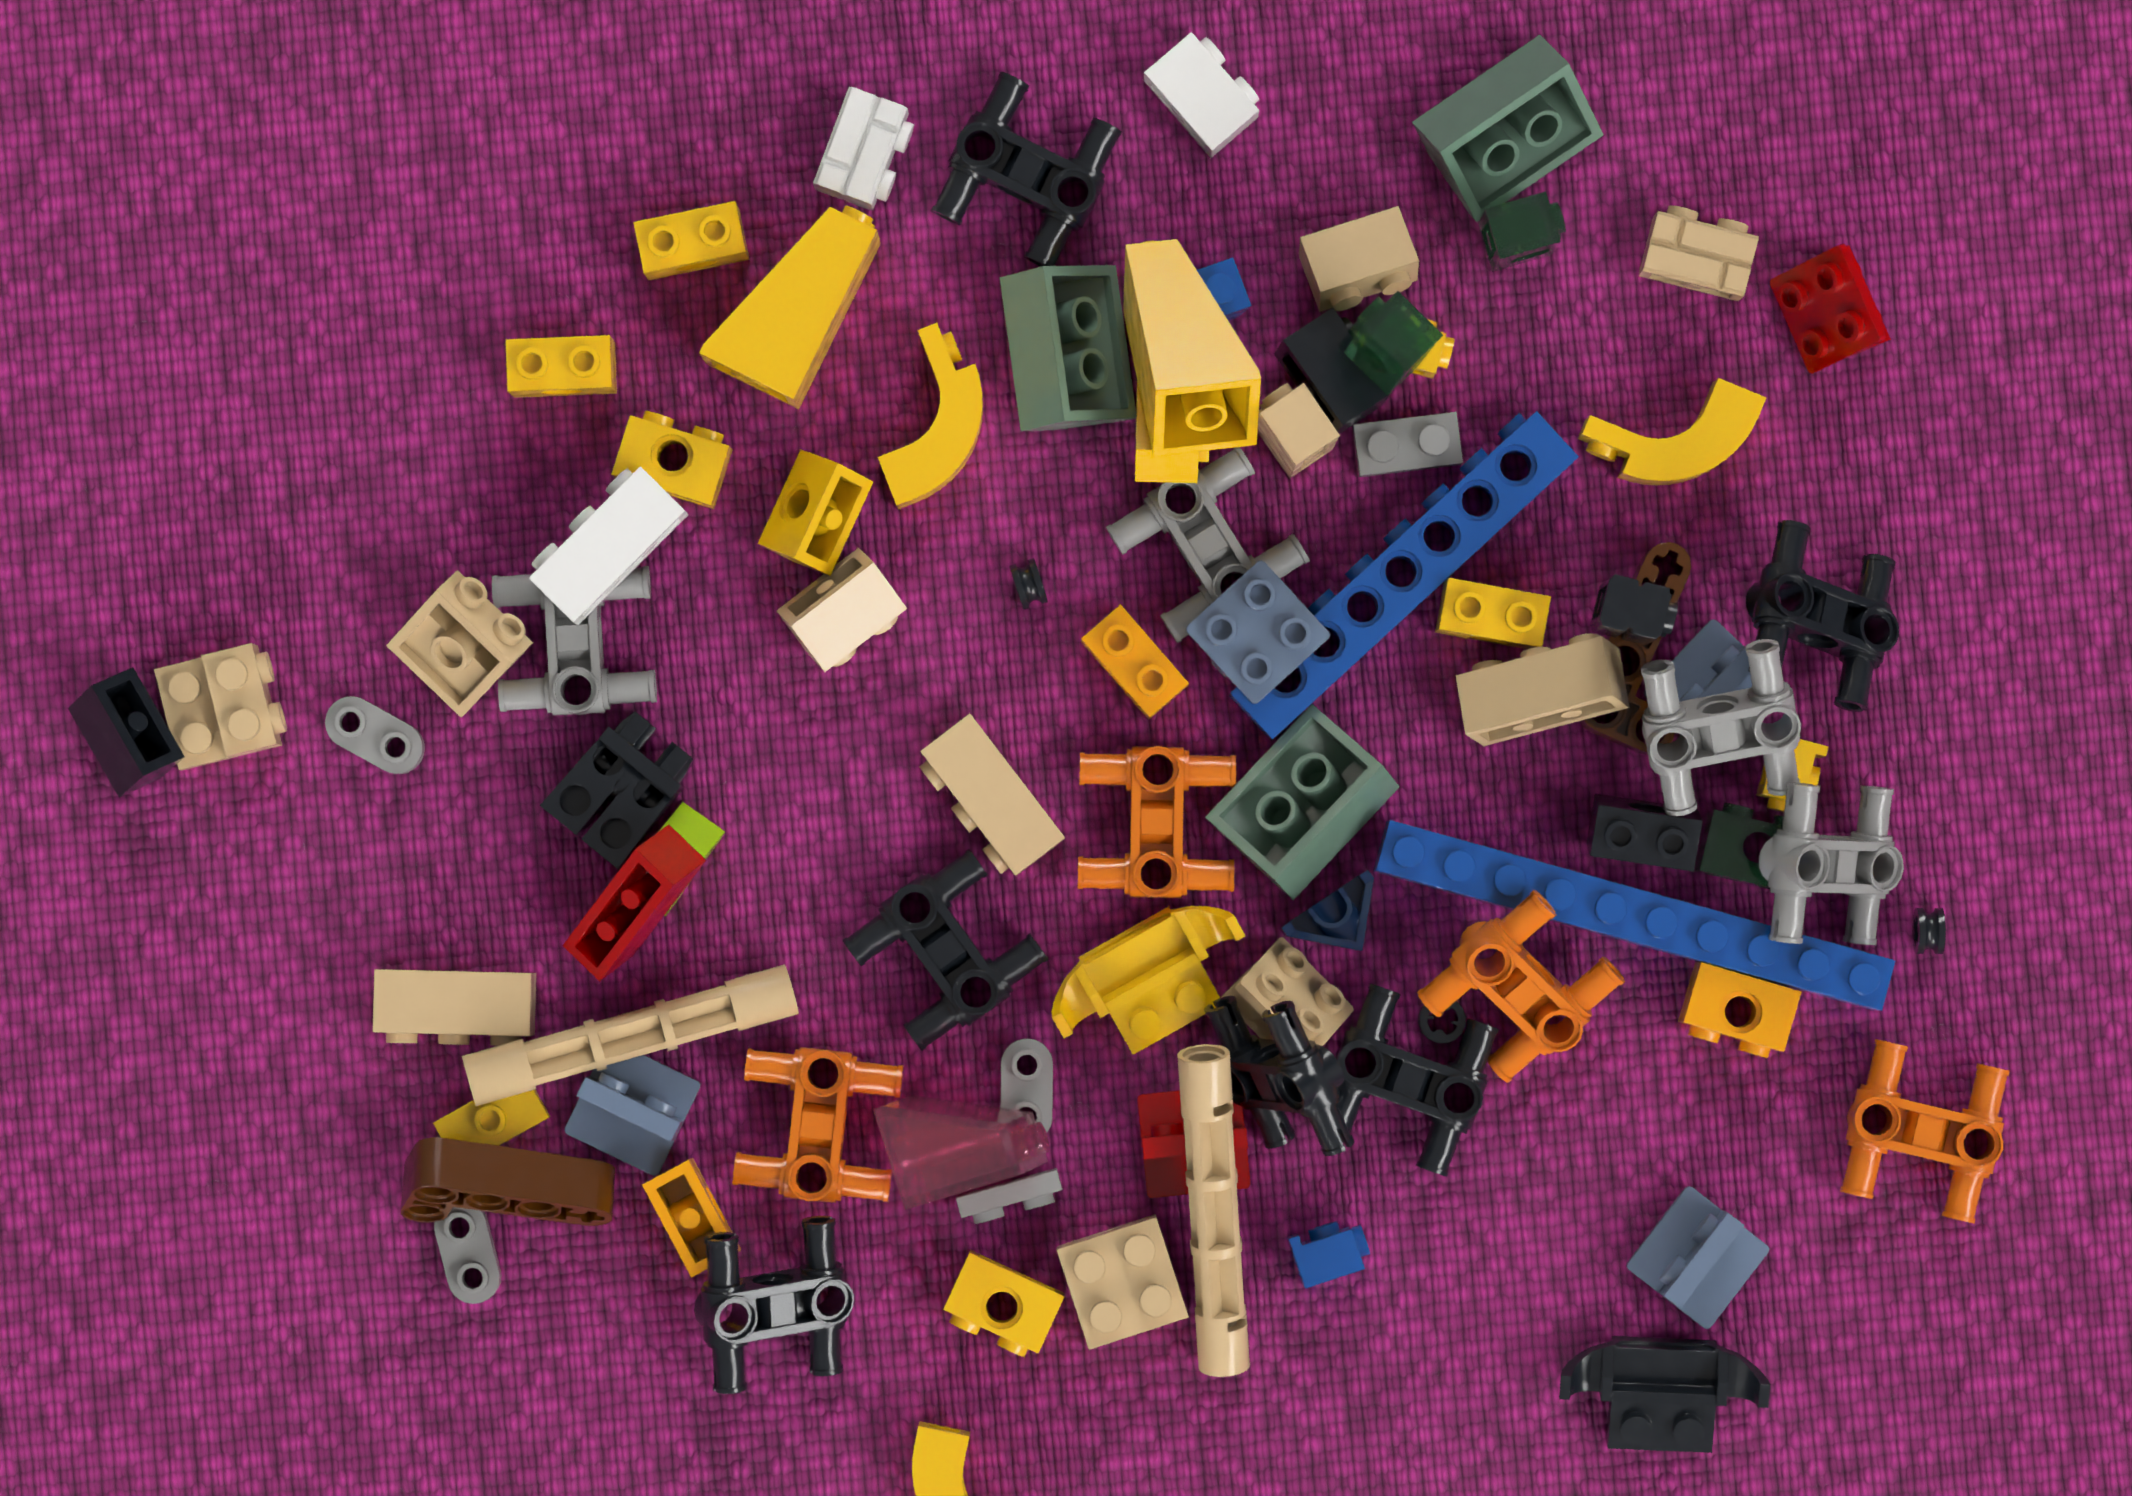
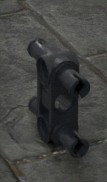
[931,72,1122,267]
[1746,520,1899,712]
[842,849,1049,1051]
[1336,983,1499,1177]
[1204,996,1355,1156]
[694,1216,854,1394]

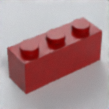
[562,825,707,982]

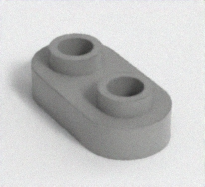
[325,696,425,774]
[1000,1038,1053,1143]
[434,1207,502,1304]

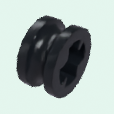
[1009,558,1048,610]
[1912,908,1946,954]
[1418,1001,1466,1043]

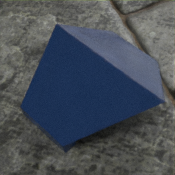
[1280,870,1374,951]

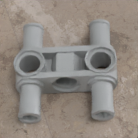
[1106,447,1310,643]
[492,566,657,716]
[1641,639,1801,816]
[1759,782,1904,945]

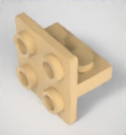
[1221,937,1354,1046]

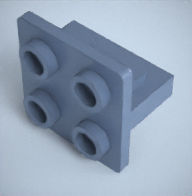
[1186,560,1330,704]
[1643,620,1752,702]
[565,1055,701,1176]
[1626,1186,1769,1329]

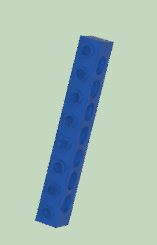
[1229,411,1579,741]

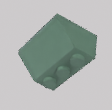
[1412,35,1604,222]
[1000,265,1136,431]
[1205,704,1400,900]

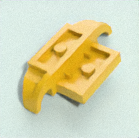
[1051,906,1245,1055]

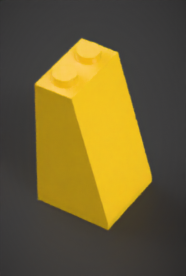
[699,205,881,409]
[1123,239,1261,457]

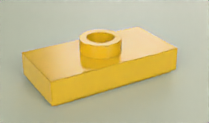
[433,1089,550,1146]

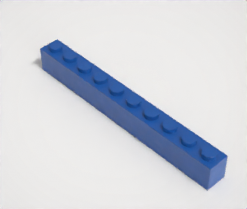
[1373,820,1896,1011]

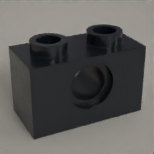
[1586,794,1702,872]

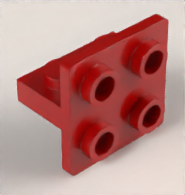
[1770,244,1891,374]
[1137,1090,1251,1198]

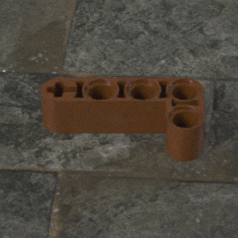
[1579,542,1691,755]
[401,1137,615,1226]

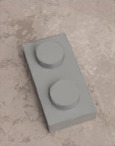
[1353,412,1463,477]
[956,1168,1062,1224]

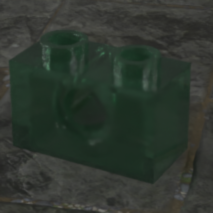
[1478,191,1566,272]
[1344,291,1443,396]
[1694,802,1784,890]

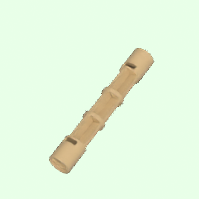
[462,964,799,1106]
[1177,1044,1250,1377]

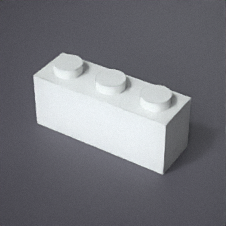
[529,466,689,625]

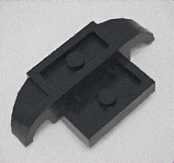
[1559,1336,1771,1453]

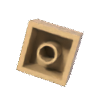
[1056,1214,1189,1350]

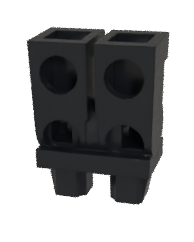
[540,711,694,870]

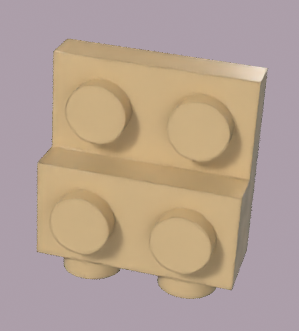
[386,570,533,718]
[154,643,287,771]

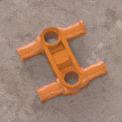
[1078,746,1236,898]
[1417,890,1625,1083]
[1840,1039,2010,1224]
[732,1047,904,1203]

